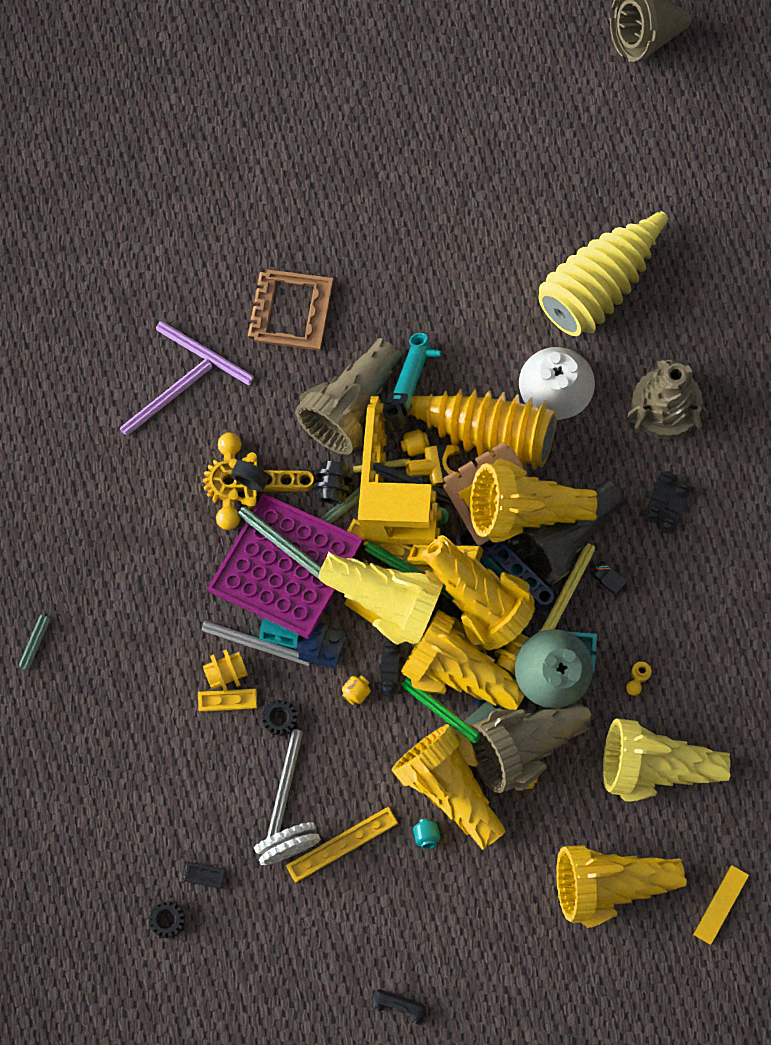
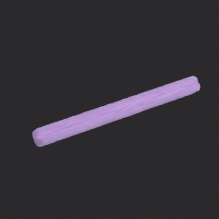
[156,321,254,385]
[120,359,212,436]

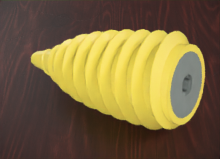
[539,211,668,336]

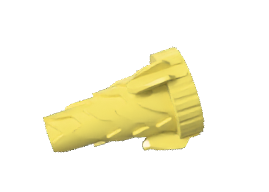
[318,552,443,645]
[603,719,731,802]

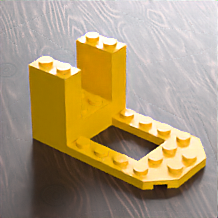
[358,396,442,545]

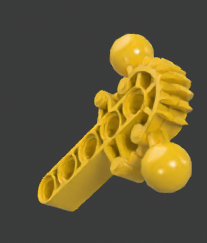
[203,432,314,530]

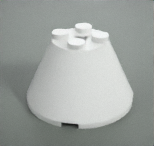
[519,347,595,420]

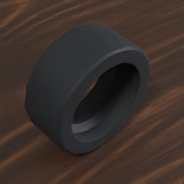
[231,460,269,491]

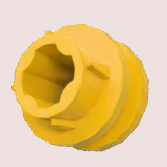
[494,633,529,678]
[203,649,248,692]

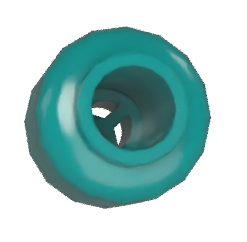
[413,818,441,850]

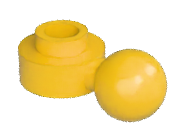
[626,662,652,696]

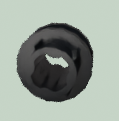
[313,461,353,504]

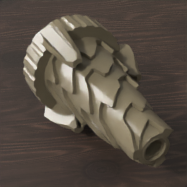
[295,338,402,455]
[627,360,709,440]
[470,702,591,793]

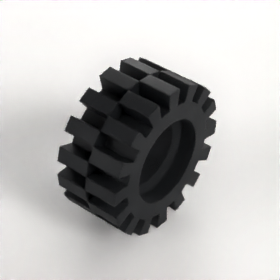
[262,699,298,736]
[148,901,185,938]

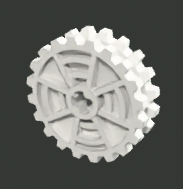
[254,822,321,865]

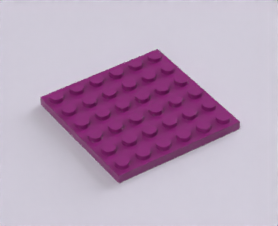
[207,493,364,639]

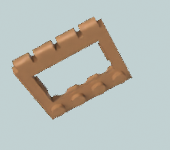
[248,269,334,351]
[443,442,529,546]

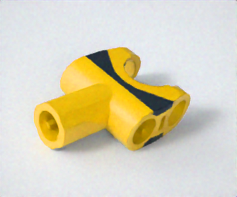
[406,445,461,487]

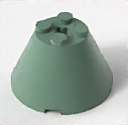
[515,629,593,708]

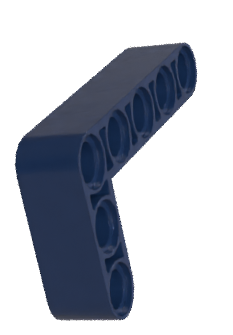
[473,541,554,608]

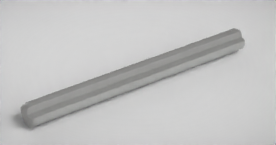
[202,621,311,666]
[267,729,303,838]

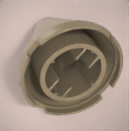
[610,0,692,62]

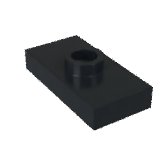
[183,861,226,889]

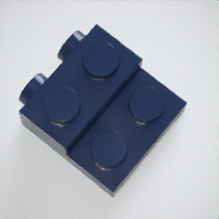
[296,622,346,669]

